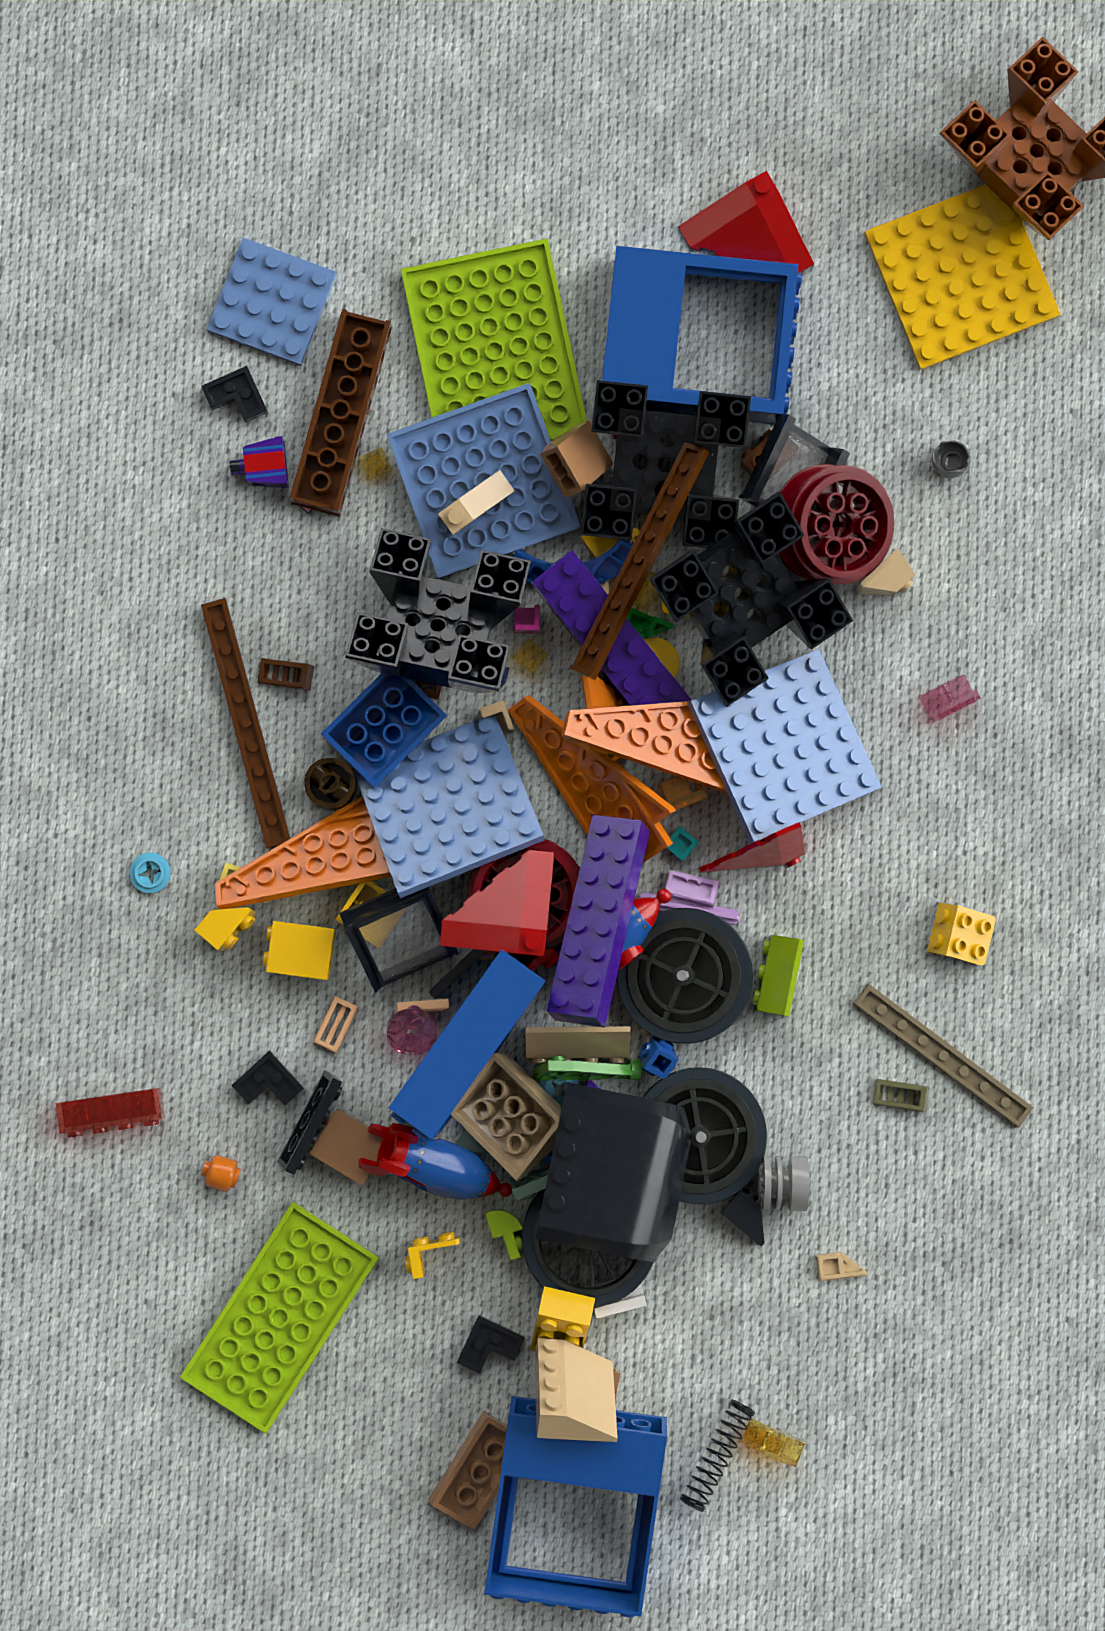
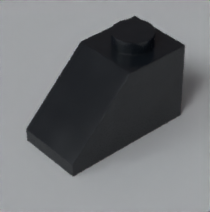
[720,1188,765,1247]

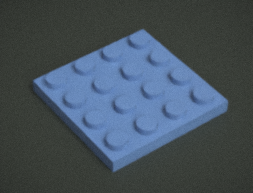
[207,238,337,366]

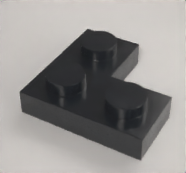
[201,366,268,423]
[231,1050,304,1106]
[456,1315,525,1374]

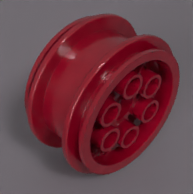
[778,464,894,585]
[467,839,580,956]

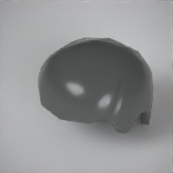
[932,440,971,478]

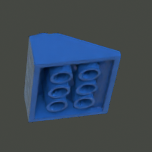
[321,673,447,788]

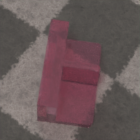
[920,675,981,724]

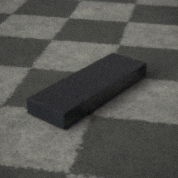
[429,949,487,1000]

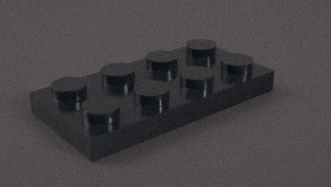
[277,1070,343,1175]

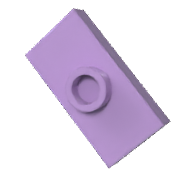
[665,870,719,908]

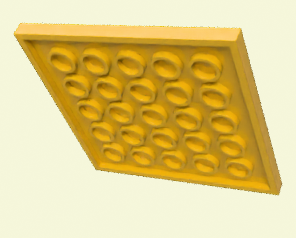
[864,184,1061,370]

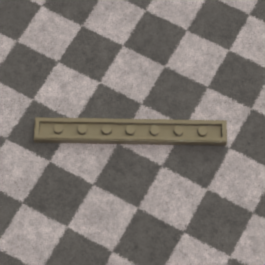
[853,984,1034,1128]

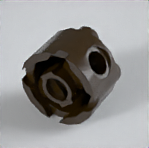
[304,758,357,811]

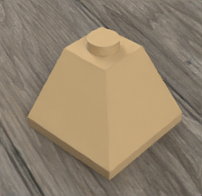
[855,548,915,596]

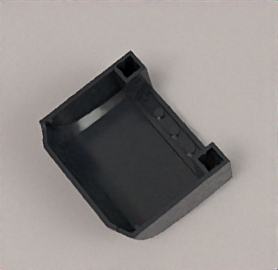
[536,1083,692,1262]

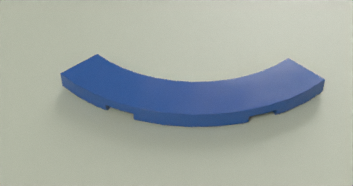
[513,539,634,584]

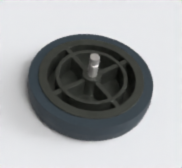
[617,908,753,1044]
[642,1067,767,1205]

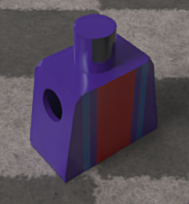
[229,436,289,488]

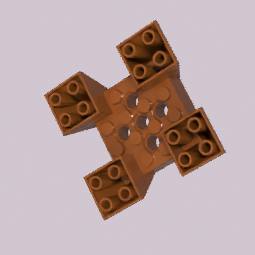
[939,36,1105,240]

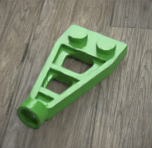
[533,1056,642,1081]

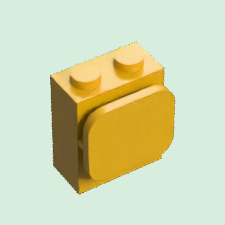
[263,921,336,980]

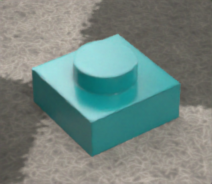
[666,826,699,862]

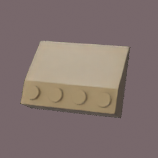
[525,1027,630,1063]
[451,1053,562,1181]
[535,1338,618,1442]

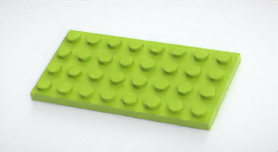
[180,1201,379,1434]

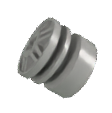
[758,1156,809,1211]

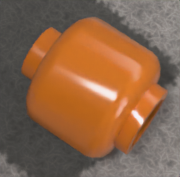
[201,1155,241,1192]

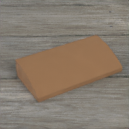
[428,1411,507,1530]

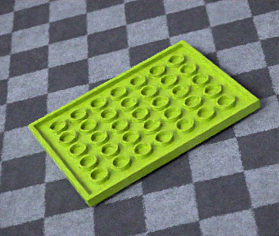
[401,238,587,441]

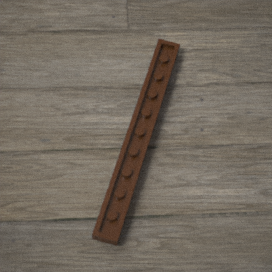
[571,442,709,680]
[201,598,291,849]

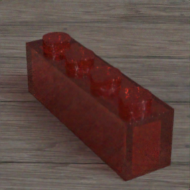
[55,1088,165,1138]

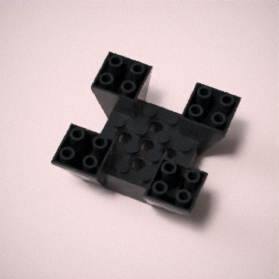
[581,380,751,548]
[649,491,853,707]
[345,528,531,693]

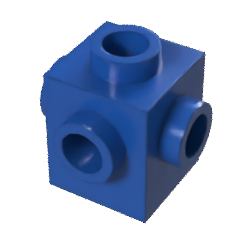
[638,1036,679,1079]

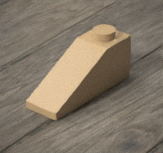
[438,470,515,536]

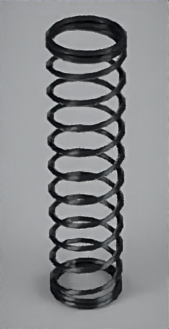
[680,1399,755,1512]

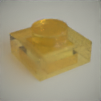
[359,447,392,481]
[513,638,549,675]

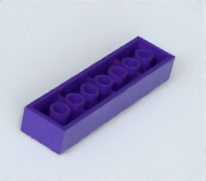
[530,550,691,706]
[546,815,650,1028]

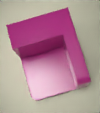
[514,605,540,634]

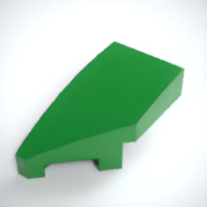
[627,608,674,640]

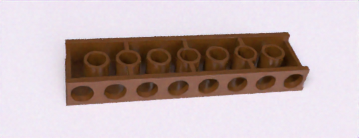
[290,308,393,517]

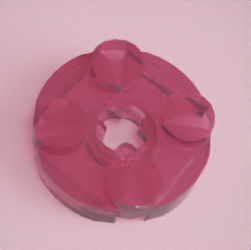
[387,1005,438,1055]

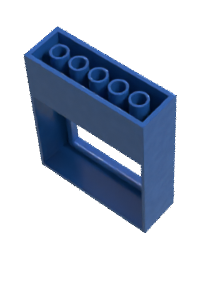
[602,246,802,424]
[388,950,546,1140]
[484,1396,667,1618]

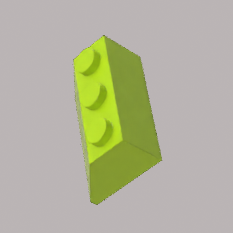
[752,935,804,1017]

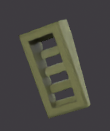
[873,1079,929,1112]

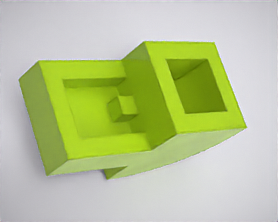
[485,1209,523,1260]

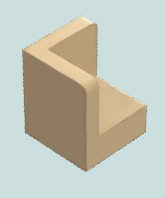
[480,700,514,735]

